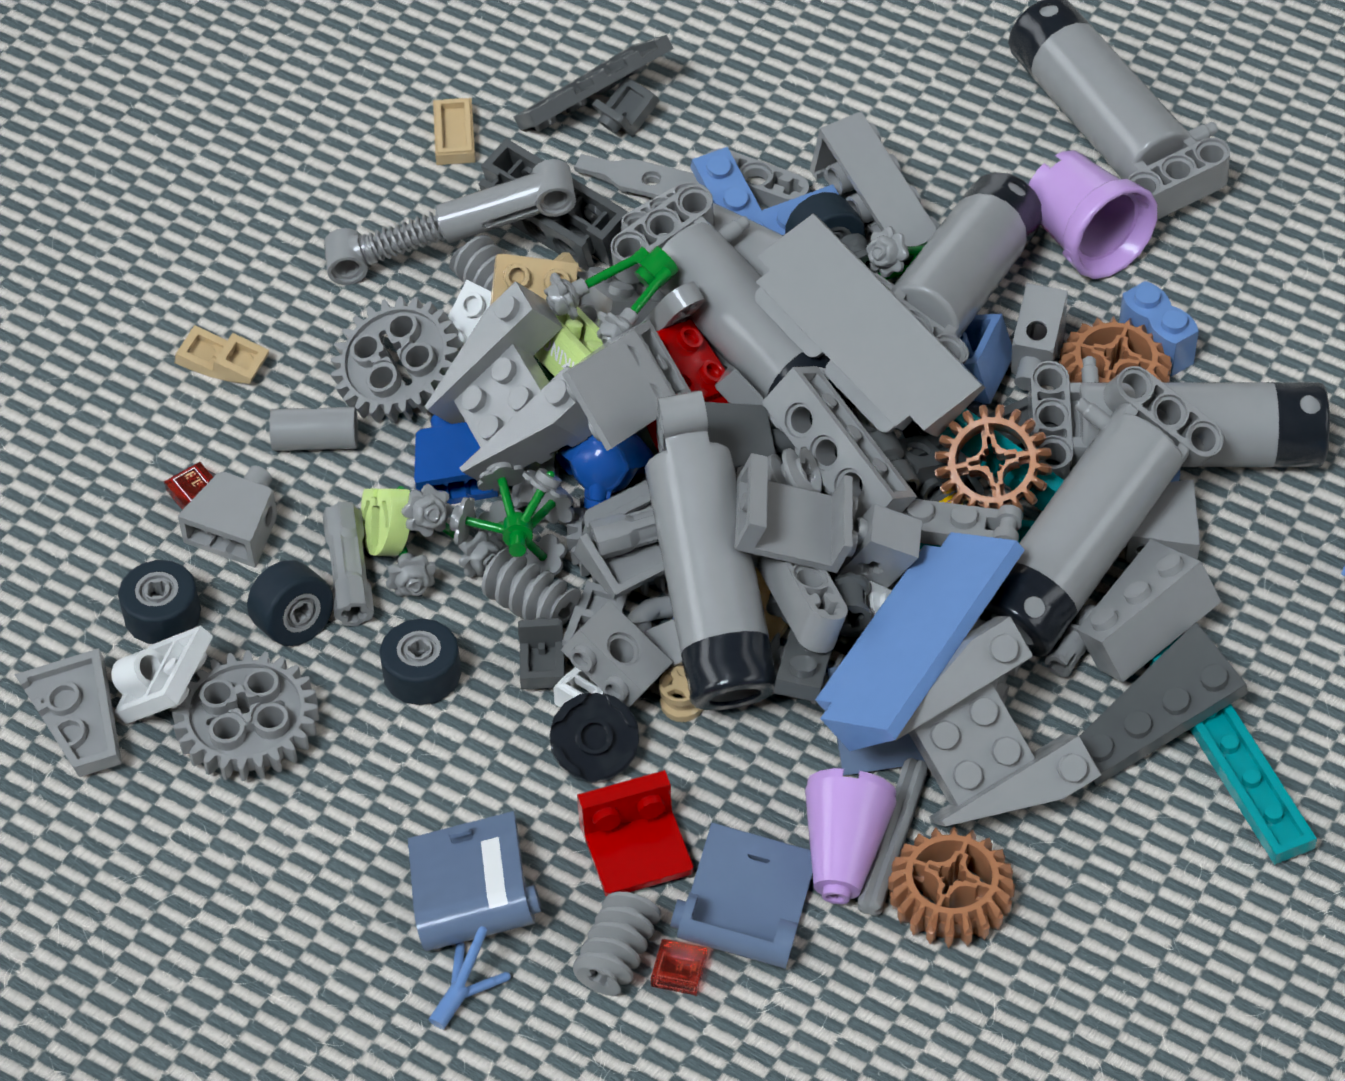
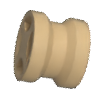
[659,665,703,722]

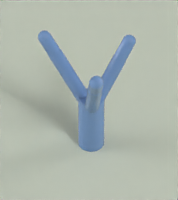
[428,926,511,1030]

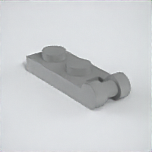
[902,499,1023,546]

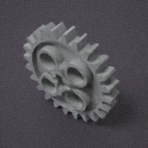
[331,296,463,423]
[172,650,319,781]

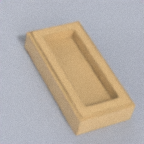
[433,98,476,165]

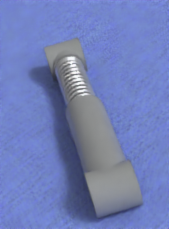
[324,159,576,285]

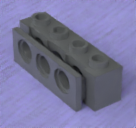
[478,138,628,272]

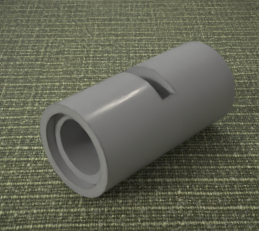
[270,407,358,451]

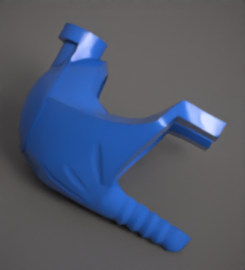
[556,433,655,509]

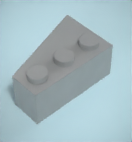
[1077,539,1221,682]

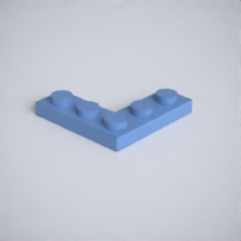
[690,147,839,235]

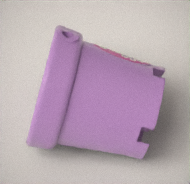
[1029,150,1157,279]

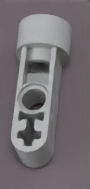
[752,554,848,653]

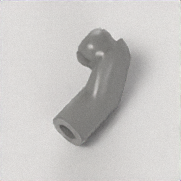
[627,595,673,631]

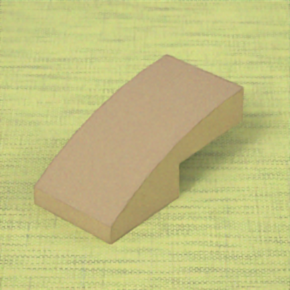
[174,325,269,384]

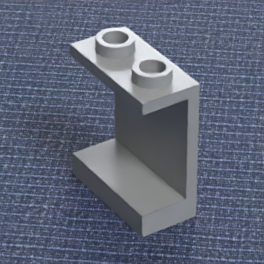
[735,453,858,573]

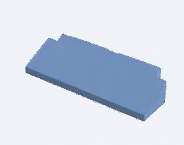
[815,532,1025,751]

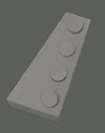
[809,111,940,265]

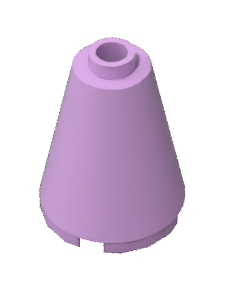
[805,768,896,904]

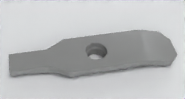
[574,154,699,198]

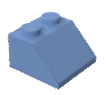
[960,313,1012,404]

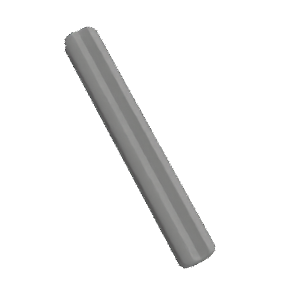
[858,758,928,916]

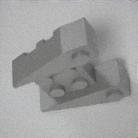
[425,281,592,481]
[894,616,1101,826]

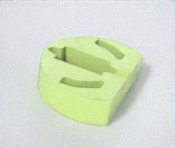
[361,488,410,556]

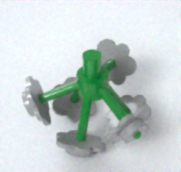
[450,462,574,575]

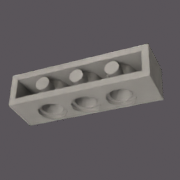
[761,366,917,521]

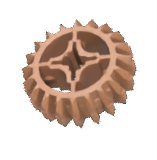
[1059,316,1172,382]
[934,405,1052,514]
[888,826,1015,948]

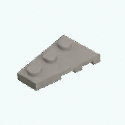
[14,648,122,777]

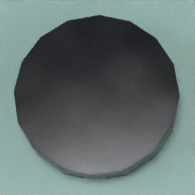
[549,693,639,783]

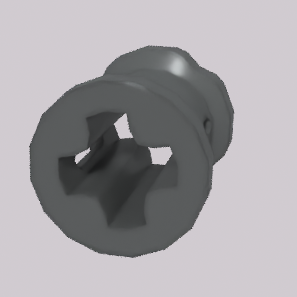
[833,572,871,632]

